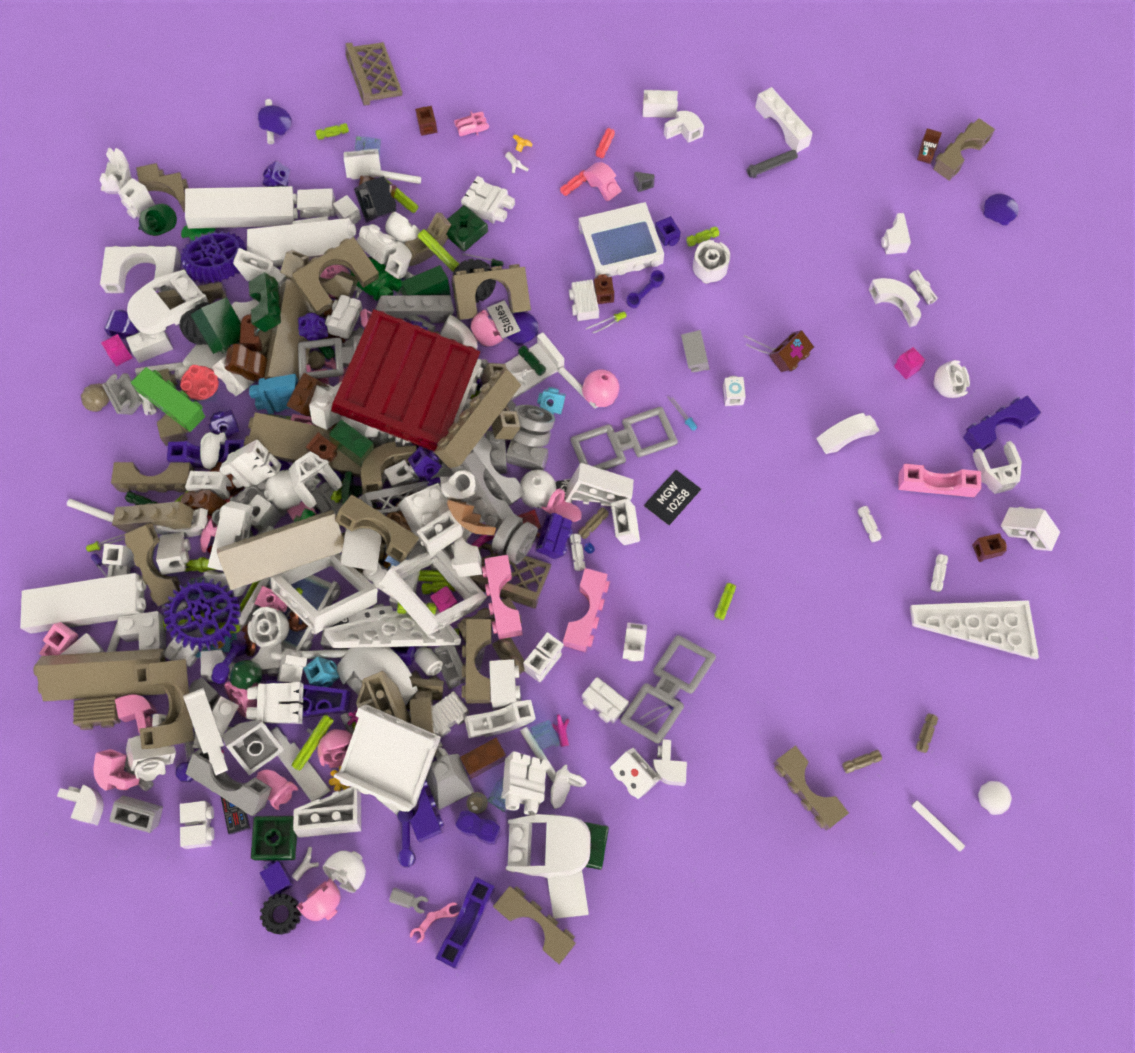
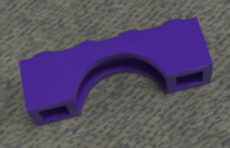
[963,395,1042,453]
[167,440,244,468]
[410,779,444,843]
[435,876,496,969]

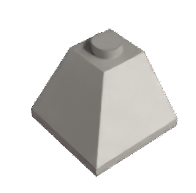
[222,720,284,775]
[426,754,474,810]

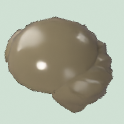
[81,383,109,412]

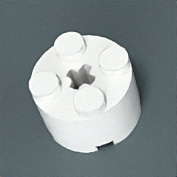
[693,240,730,284]

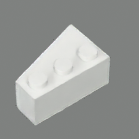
[208,501,253,571]

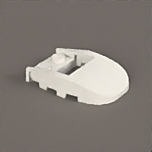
[127,270,208,334]
[506,814,591,878]

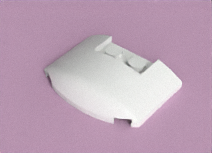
[337,647,418,706]

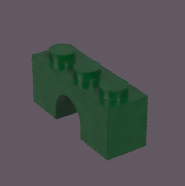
[248,272,281,333]

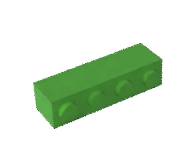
[130,367,206,432]

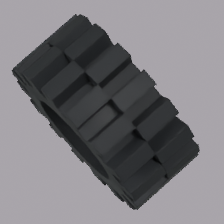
[260,893,302,935]

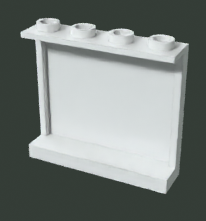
[334,704,441,811]

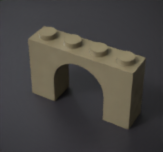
[292,237,379,315]
[452,264,531,320]
[133,659,194,750]

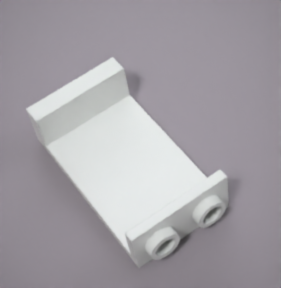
[505,333,564,400]

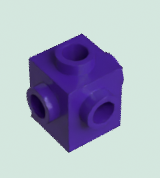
[262,161,290,187]
[298,313,328,341]
[208,409,239,439]
[408,446,442,480]

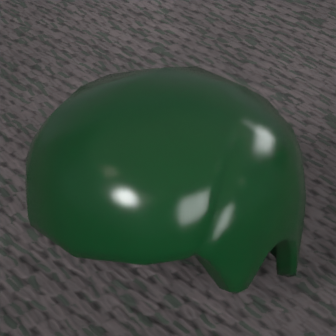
[229,660,263,690]

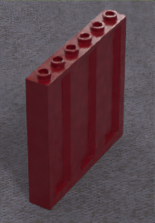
[331,309,481,451]

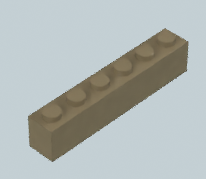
[434,369,521,468]

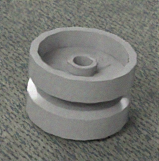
[513,405,555,447]
[491,514,538,564]

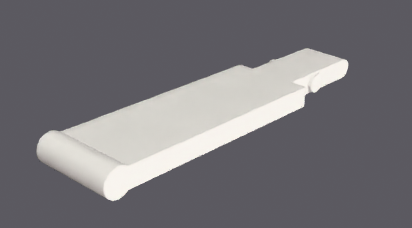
[183,688,228,775]
[270,726,330,802]

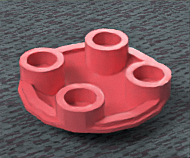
[180,365,219,400]

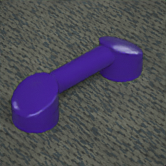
[626,270,665,308]
[211,639,247,684]
[397,809,416,867]

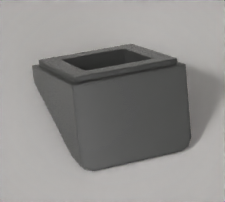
[634,172,655,192]

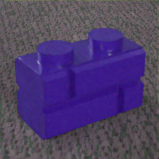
[535,513,573,559]

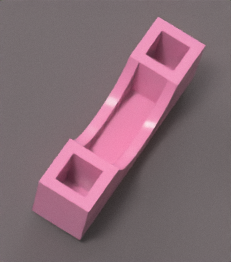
[898,464,981,497]
[482,555,523,639]
[563,568,610,652]

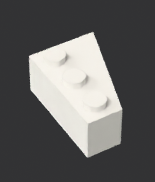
[565,463,634,507]
[293,786,361,838]

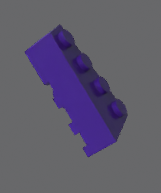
[266,680,352,718]

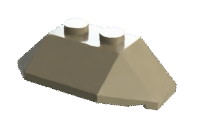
[356,671,411,724]

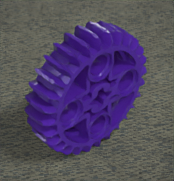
[180,231,247,284]
[163,577,241,651]

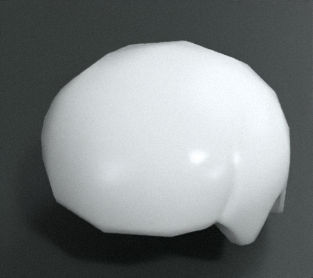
[978,781,1012,815]

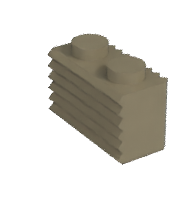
[73,696,120,730]

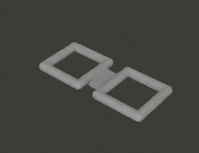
[298,335,362,379]
[570,407,678,470]
[620,635,716,744]

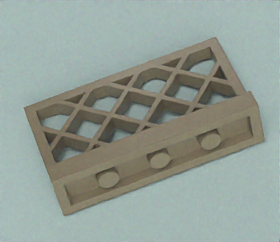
[345,42,402,106]
[469,543,551,609]

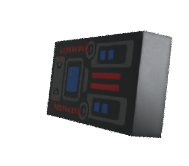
[220,796,250,835]

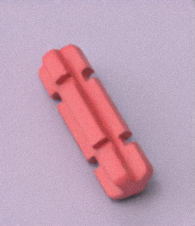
[596,128,615,158]
[560,170,587,196]

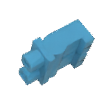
[249,374,299,414]

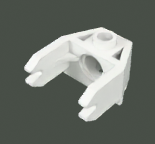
[100,148,131,194]
[973,441,1022,494]
[289,452,343,509]

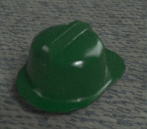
[138,204,177,236]

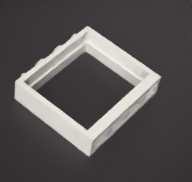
[381,548,487,636]
[270,553,378,633]

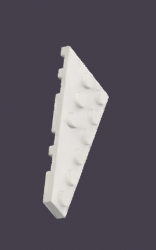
[910,601,1039,660]
[324,602,461,648]

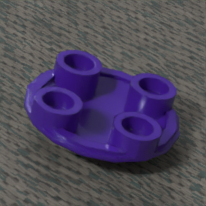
[258,105,292,136]
[983,194,1019,225]
[506,312,538,346]

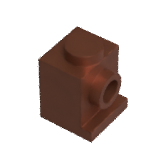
[415,105,438,136]
[594,274,615,304]
[306,432,338,462]
[972,533,1007,562]

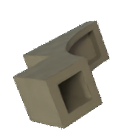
[136,163,189,212]

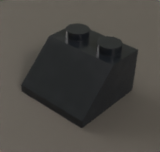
[354,176,397,223]

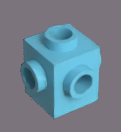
[537,387,566,415]
[303,657,340,687]

